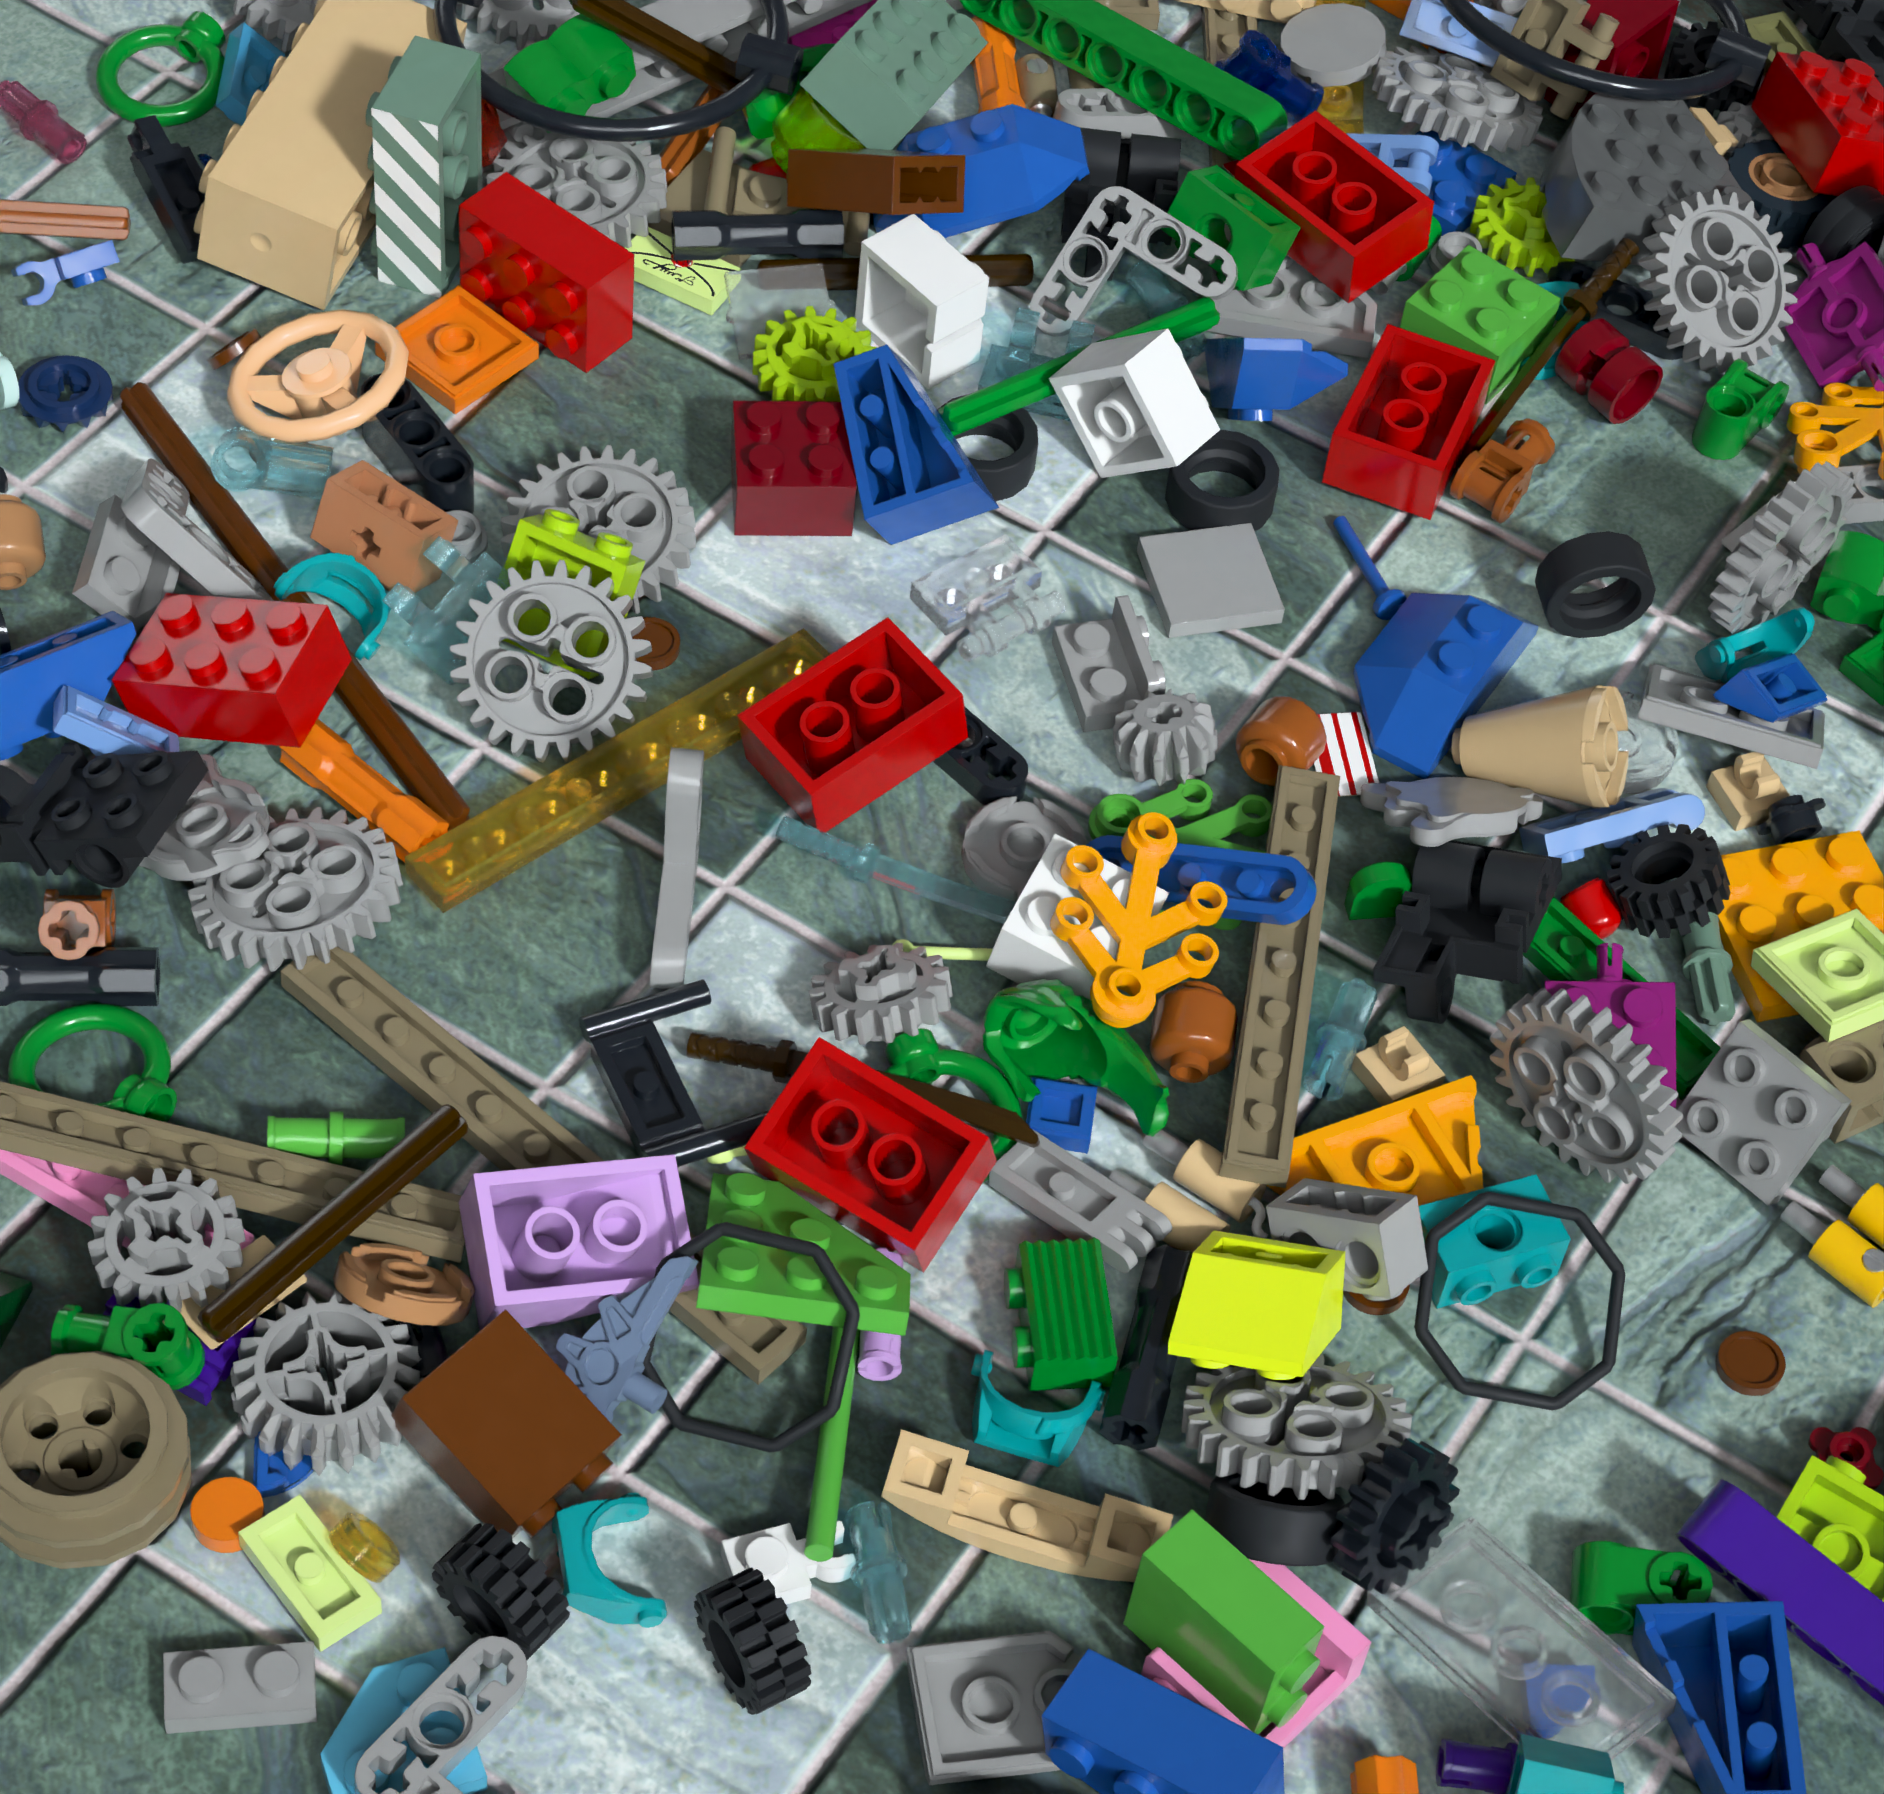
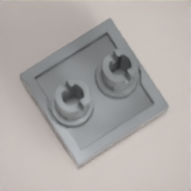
[1675,1019,1852,1206]

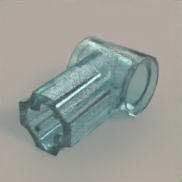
[211,427,334,500]

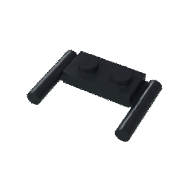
[579,979,769,1167]

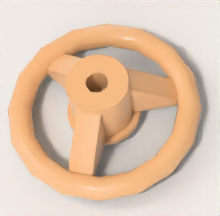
[227,309,409,444]

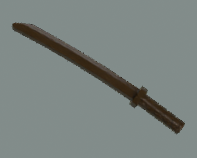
[1455,238,1640,471]
[687,1032,1040,1148]

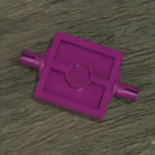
[1784,241,1884,391]
[1545,943,1676,1108]

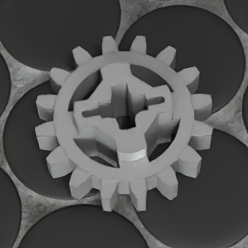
[809,943,953,1045]
[88,1168,246,1313]

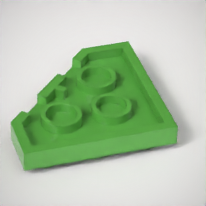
[696,1173,911,1336]

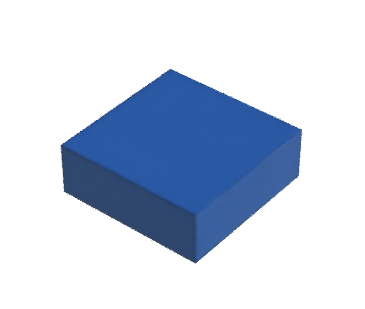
[1026,1077,1098,1154]

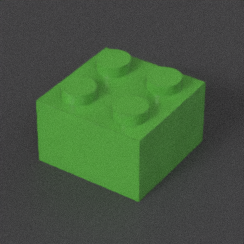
[1400,245,1561,404]

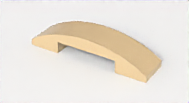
[881,1429,1173,1582]

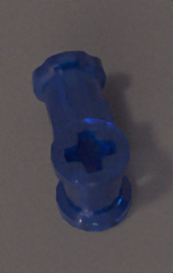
[1214,30,1324,125]

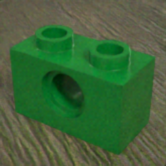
[1160,165,1301,291]

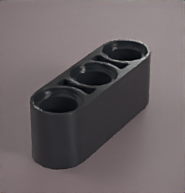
[360,374,474,514]

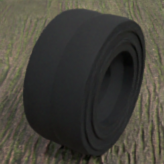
[1802,185,1884,263]

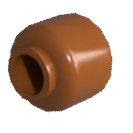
[1235,696,1327,787]
[1149,981,1238,1083]

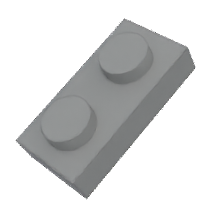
[163,1641,317,1734]

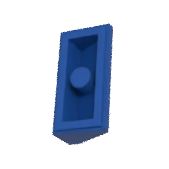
[1713,653,1828,723]

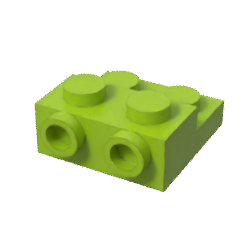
[498,509,646,679]
[1776,1455,1884,1602]

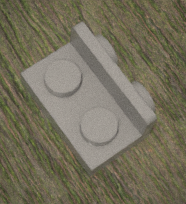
[72,495,182,630]
[1052,595,1166,732]

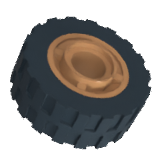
[1728,140,1838,249]

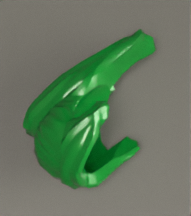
[982,979,1170,1137]

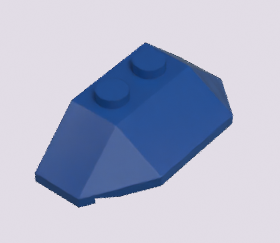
[873,104,1090,238]
[1204,338,1348,421]
[1353,593,1539,779]
[0,611,137,761]

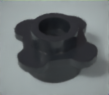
[1756,795,1826,845]

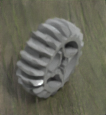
[230,1289,424,1476]

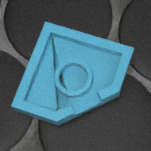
[320,1647,487,1794]

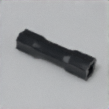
[671,209,844,261]
[0,947,160,1006]
[1099,1244,1193,1451]

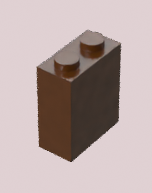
[786,148,966,215]
[391,1309,622,1539]

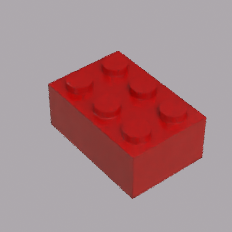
[1751,51,1884,196]
[1235,110,1434,303]
[459,172,635,373]
[1322,324,1496,520]
[112,593,352,748]
[737,617,968,837]
[744,1037,997,1273]

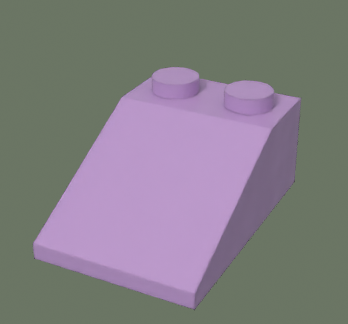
[459,1155,699,1331]

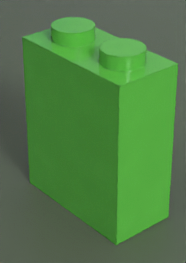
[1123,1509,1325,1734]

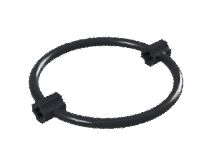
[433,0,804,142]
[1440,0,1772,101]

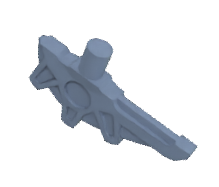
[556,1256,699,1423]

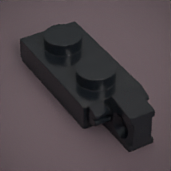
[127,115,205,264]

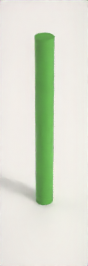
[804,1326,860,1562]

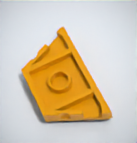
[1267,1075,1483,1206]

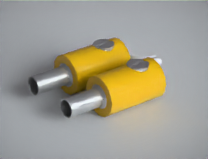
[1780,1165,1884,1308]

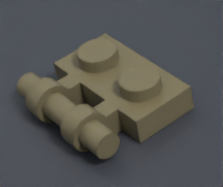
[1489,0,1620,120]

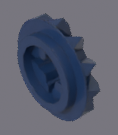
[18,355,113,432]

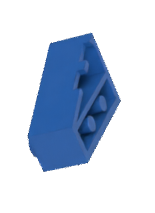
[834,344,1000,545]
[1632,1601,1807,1794]
[1041,1648,1285,1794]

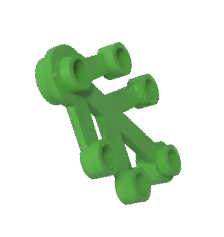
[1088,779,1272,930]

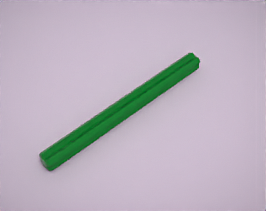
[938,297,1220,436]

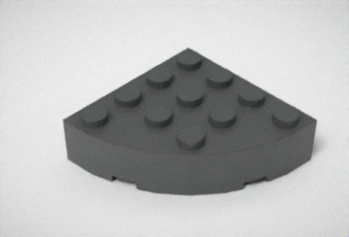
[1540,93,1760,266]

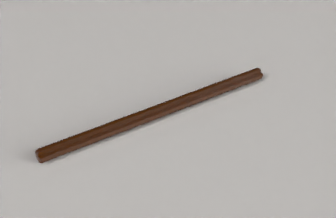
[120,382,470,834]

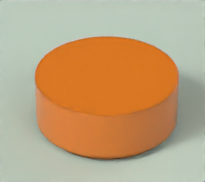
[190,1477,265,1553]

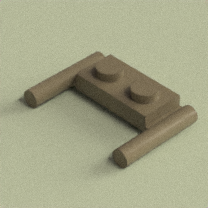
[704,126,870,257]

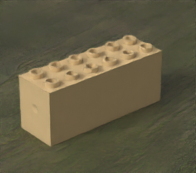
[194,0,467,310]

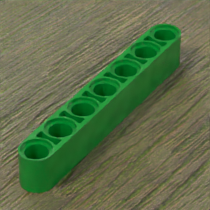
[959,0,1288,160]

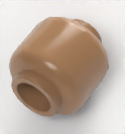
[0,494,46,590]

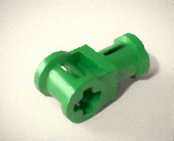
[51,1303,205,1390]

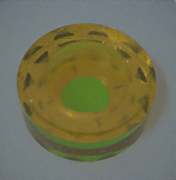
[329,1512,400,1583]

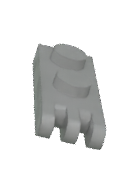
[989,1129,1172,1273]

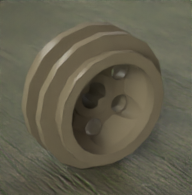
[0,1351,192,1569]

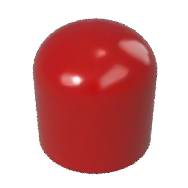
[1560,878,1622,940]

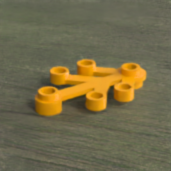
[1786,383,1884,480]
[1050,812,1228,1028]

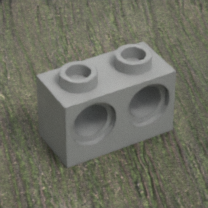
[1266,1178,1428,1301]

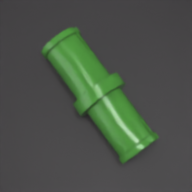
[267,1111,405,1165]

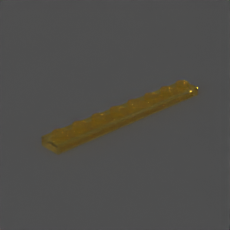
[405,628,830,913]

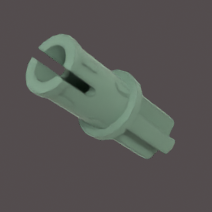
[1681,912,1736,1026]

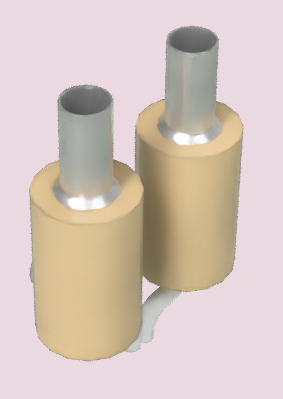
[1108,1130,1268,1252]

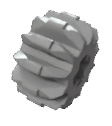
[1113,689,1218,787]

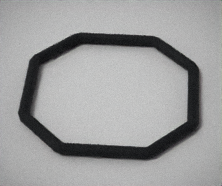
[1414,1192,1626,1411]
[642,1222,860,1453]

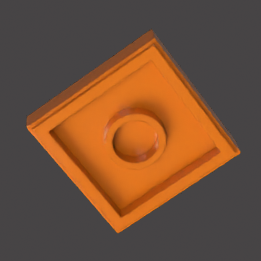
[375,285,539,414]

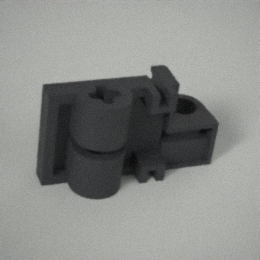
[1783,0,1884,87]
[1061,127,1181,281]
[0,742,209,888]
[1373,840,1562,1024]

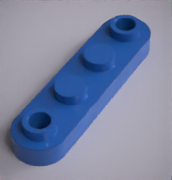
[1086,835,1317,925]

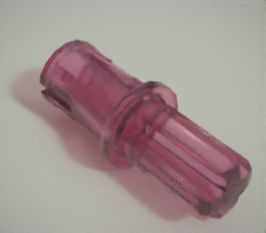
[0,80,87,164]

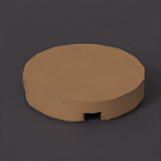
[333,1243,475,1326]

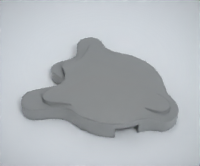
[139,754,270,881]
[1360,777,1543,847]

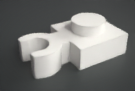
[721,1521,856,1604]

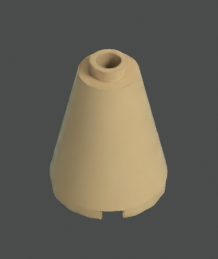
[1452,685,1629,809]

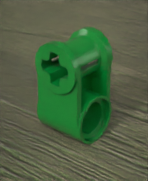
[1692,358,1789,460]
[1570,1541,1713,1636]

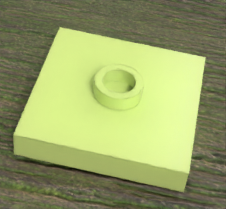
[1751,908,1884,1042]

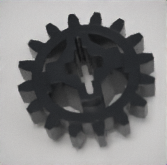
[1331,1438,1460,1594]

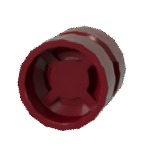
[1555,318,1663,424]

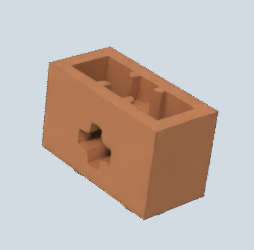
[310,460,459,599]

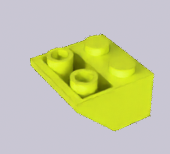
[1168,1230,1346,1380]

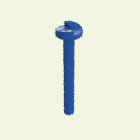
[1333,516,1407,620]

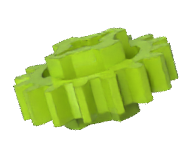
[1469,177,1575,277]
[752,306,877,402]

